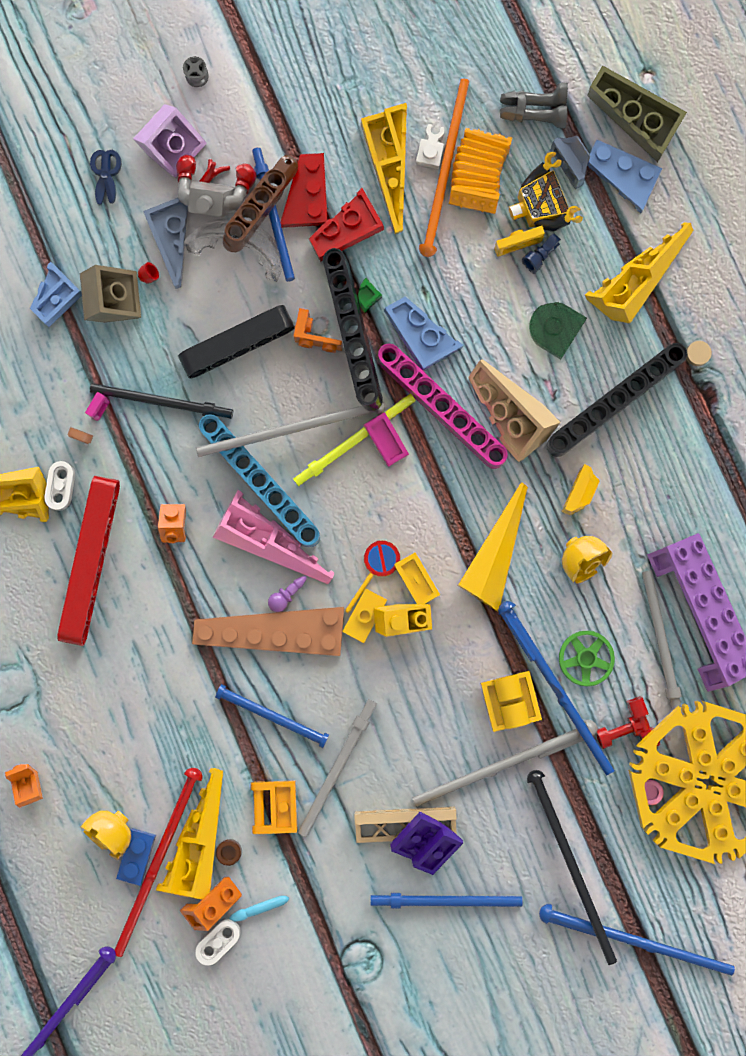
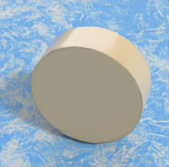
[686,341,712,366]

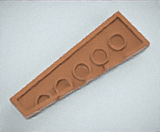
[192,607,344,656]

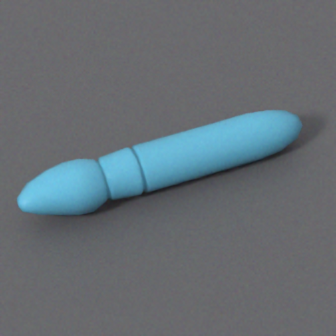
[229,896,289,921]

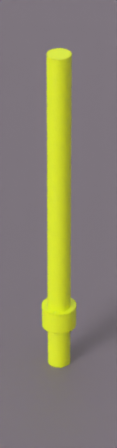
[293,393,416,487]

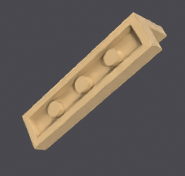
[354,806,457,843]

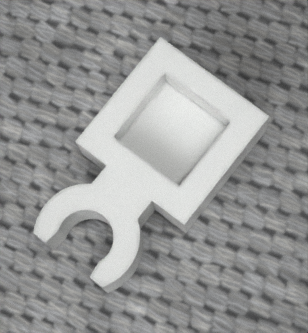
[416,124,444,170]

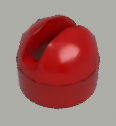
[138,262,159,284]

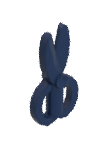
[90,149,122,206]

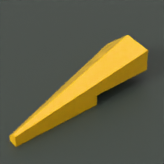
[360,103,407,234]
[585,222,694,324]
[0,467,49,522]
[457,482,528,612]
[156,768,223,900]

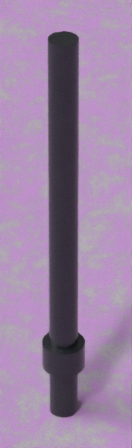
[90,383,234,419]

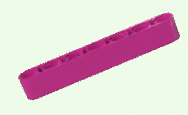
[378,344,508,469]

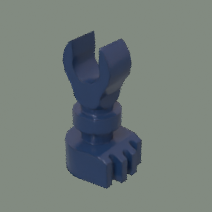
[522,233,561,274]

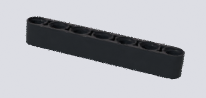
[323,248,383,411]
[547,343,688,457]

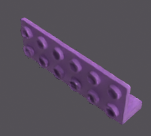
[647,533,746,692]

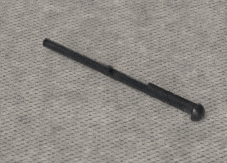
[527,770,617,965]

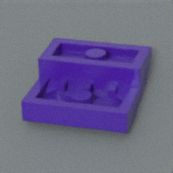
[390,812,463,875]

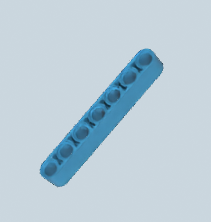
[199,414,320,548]

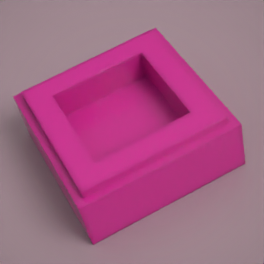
[85,392,110,421]

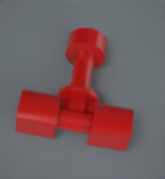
[596,696,661,749]

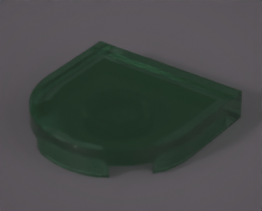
[529,302,587,360]

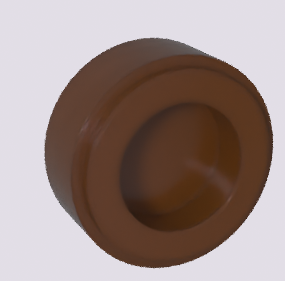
[216,839,242,866]

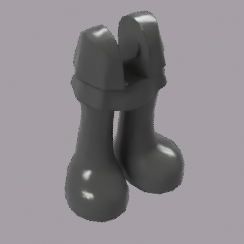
[500,83,568,129]

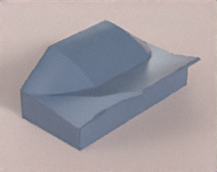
[550,136,591,189]

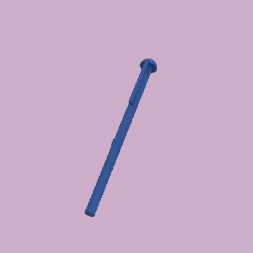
[498,601,615,776]
[539,904,735,976]

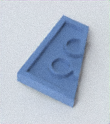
[587,140,662,213]
[384,297,464,370]

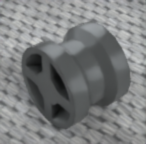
[183,56,209,87]

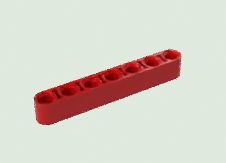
[57,476,120,646]

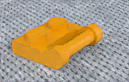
[251,780,297,834]

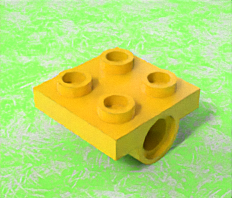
[480,671,542,732]

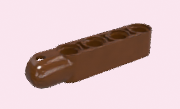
[222,155,298,253]

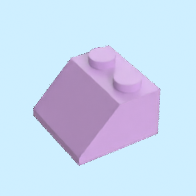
[133,104,206,178]

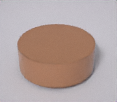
[67,427,93,444]

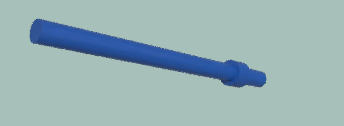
[252,147,295,282]
[370,893,523,909]

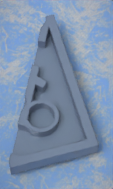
[143,198,188,289]

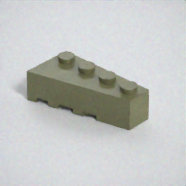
[587,65,687,163]

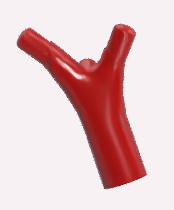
[199,159,230,183]

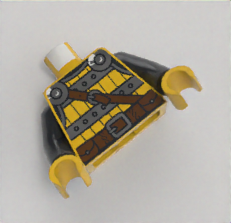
[509,152,583,232]

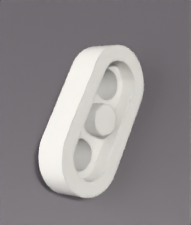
[45,461,75,511]
[195,919,240,966]

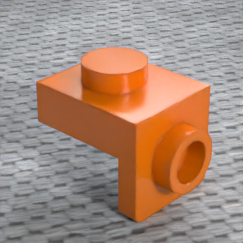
[158,504,186,543]
[5,764,43,808]

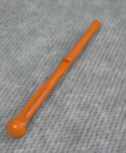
[419,78,469,257]

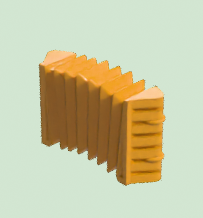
[449,128,512,214]

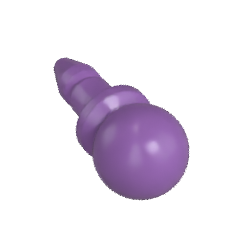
[268,576,307,612]

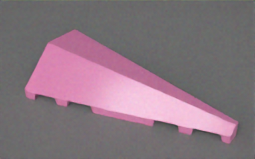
[213,490,334,584]

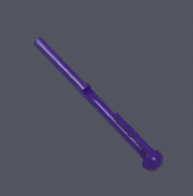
[21,946,116,1056]

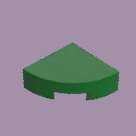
[358,278,382,313]

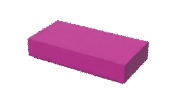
[363,412,409,467]

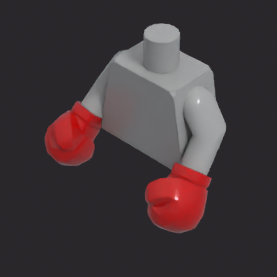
[176,155,256,217]

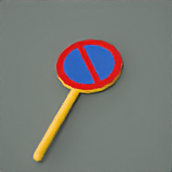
[345,540,400,613]

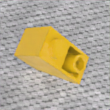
[373,604,432,637]

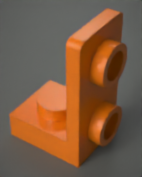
[294,308,343,353]
[180,877,242,931]

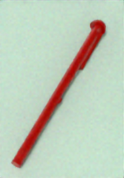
[115,767,203,957]

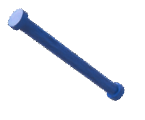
[215,684,329,748]

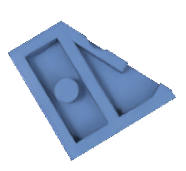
[30,262,82,327]

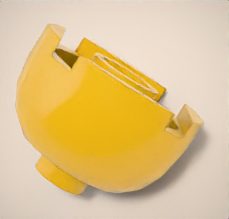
[562,536,613,584]
[80,810,131,860]

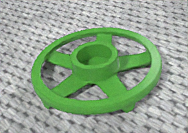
[559,631,615,687]

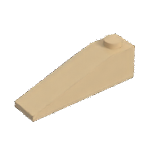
[468,359,561,462]

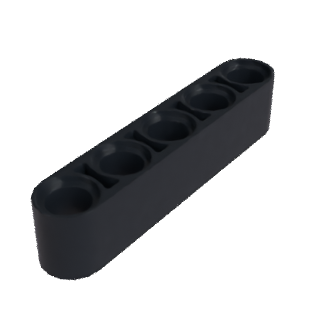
[178,305,295,379]

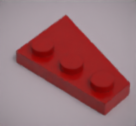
[280,153,328,228]
[309,188,384,262]

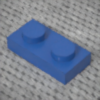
[116,828,156,886]

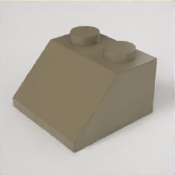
[80,265,141,323]

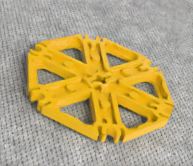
[628,700,746,865]

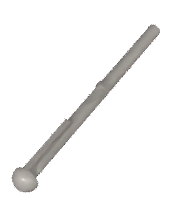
[196,398,385,457]
[412,720,598,807]

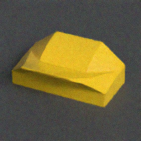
[561,464,600,516]

